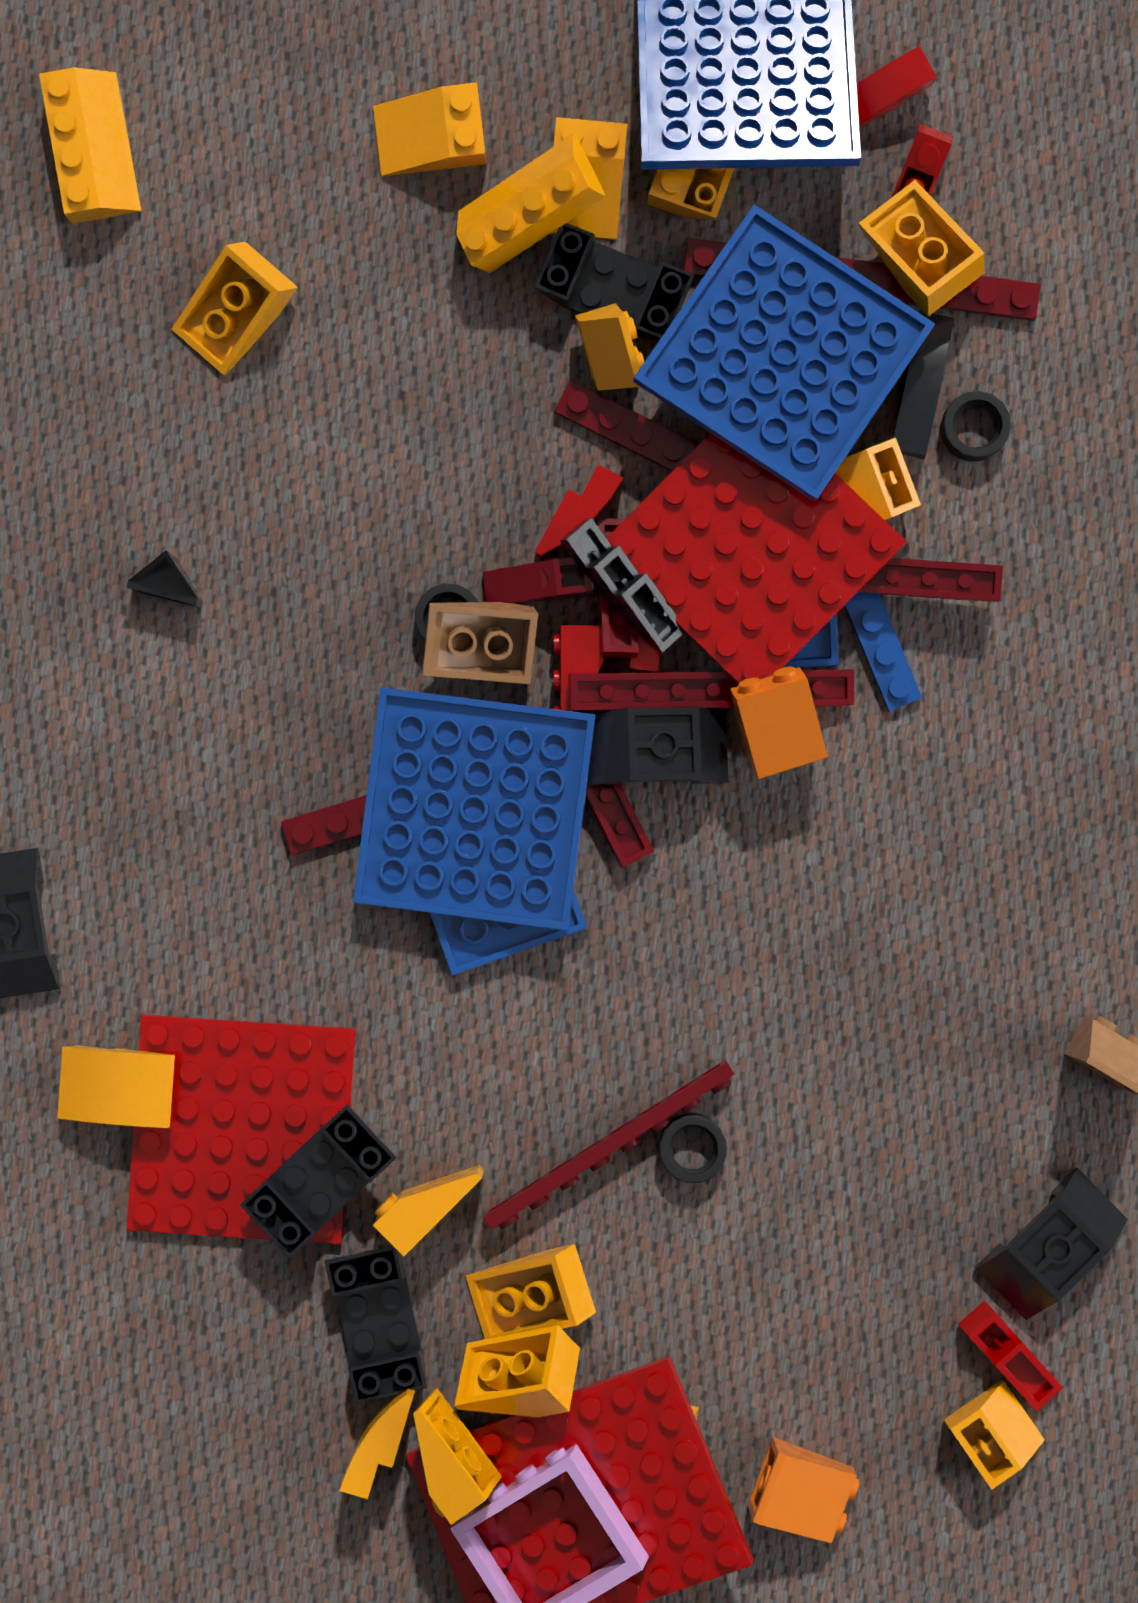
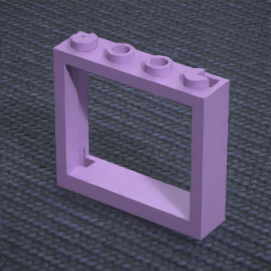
[450,1444,649,1603]

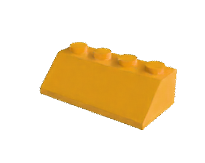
[39,67,142,224]
[457,133,606,273]

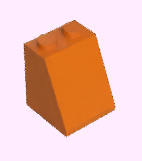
[730,667,828,779]
[748,1437,859,1543]

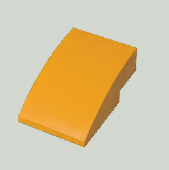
[57,1046,175,1128]
[340,1389,415,1499]

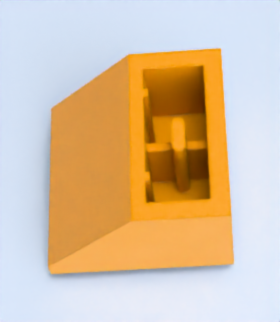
[647,168,734,220]
[575,303,645,391]
[835,438,921,520]
[944,1379,1045,1490]

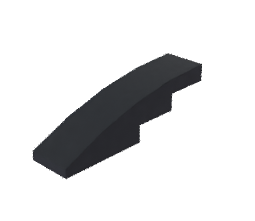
[892,310,954,459]
[560,518,686,653]

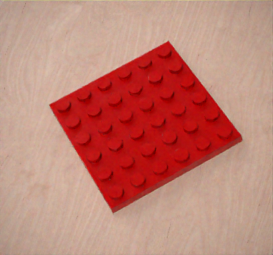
[606,433,907,684]
[126,1014,357,1244]

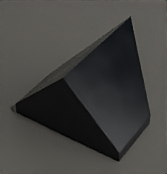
[127,550,203,608]

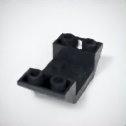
[534,223,695,341]
[587,707,729,786]
[0,848,60,999]
[240,1104,397,1259]
[974,1167,1128,1320]
[324,1245,427,1404]

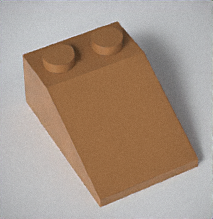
[422,602,538,684]
[1064,1016,1138,1095]

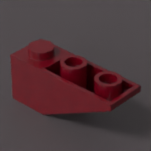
[483,557,593,604]

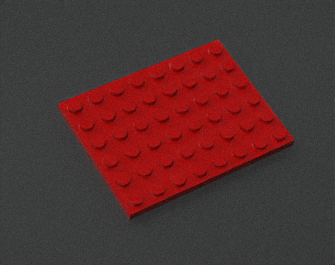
[405,1356,754,1603]

